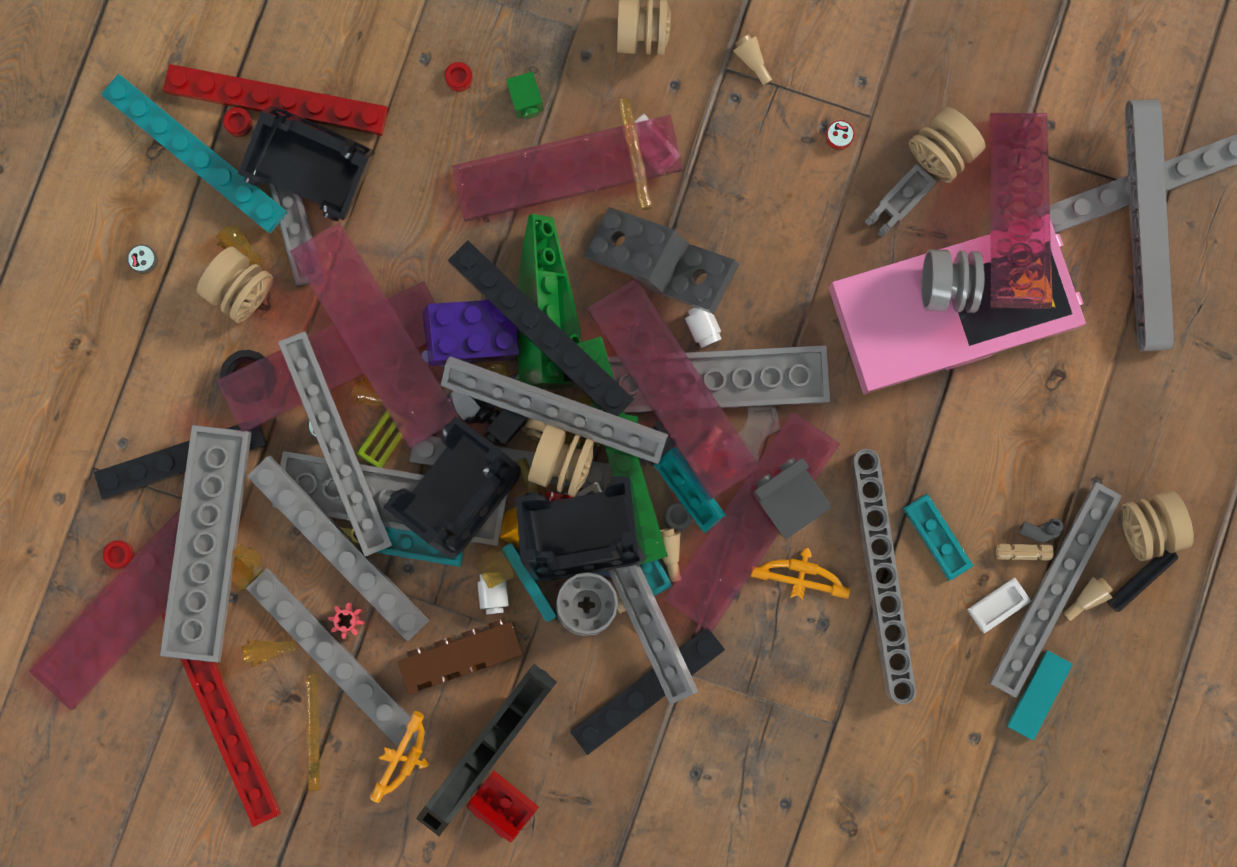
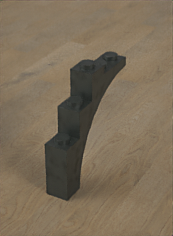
[416,664,557,836]

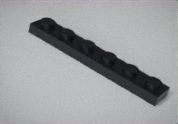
[94,418,267,500]
[570,627,725,755]

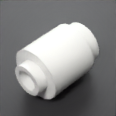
[685,308,722,348]
[477,572,509,615]

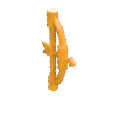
[750,548,850,600]
[370,711,429,803]

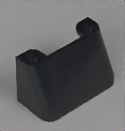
[238,106,375,221]
[383,416,521,558]
[516,476,646,581]

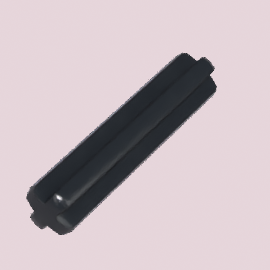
[1107,549,1178,612]

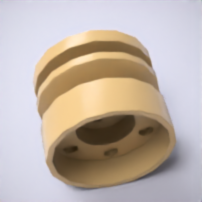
[617,0,671,55]
[909,107,986,183]
[197,246,273,323]
[528,424,595,497]
[1121,490,1194,561]

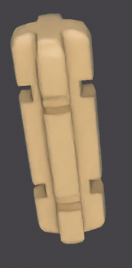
[996,544,1053,561]

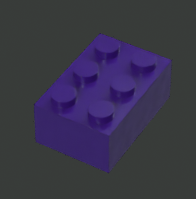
[423,300,519,366]

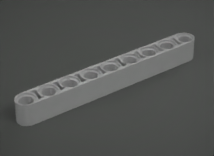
[1125,99,1174,352]
[850,449,916,704]

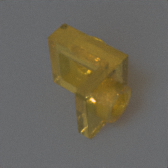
[231,544,263,591]
[476,549,514,589]

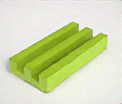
[357,407,413,468]

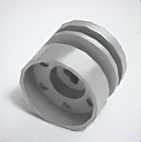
[921,249,985,313]
[556,572,618,637]

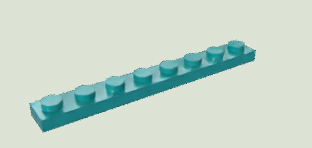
[101,73,288,234]

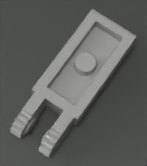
[865,163,937,238]

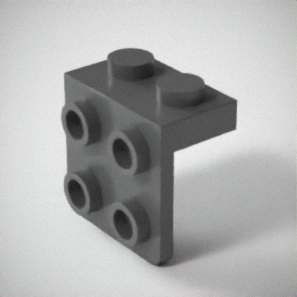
[752,458,830,538]

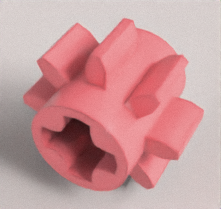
[328,603,365,639]

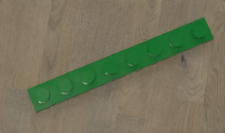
[577,336,668,565]

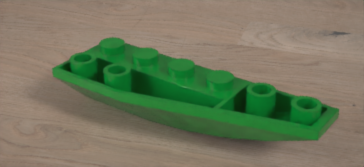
[517,214,582,389]

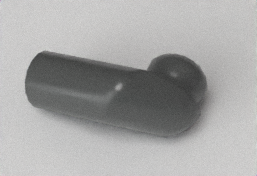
[1018,518,1063,544]

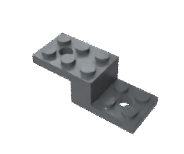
[584,207,739,315]

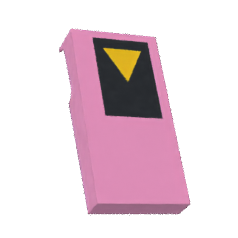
[828,216,1086,395]

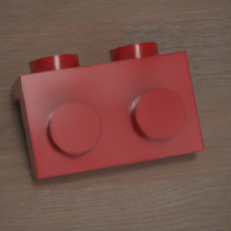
[466,770,539,843]

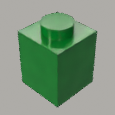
[506,71,544,119]

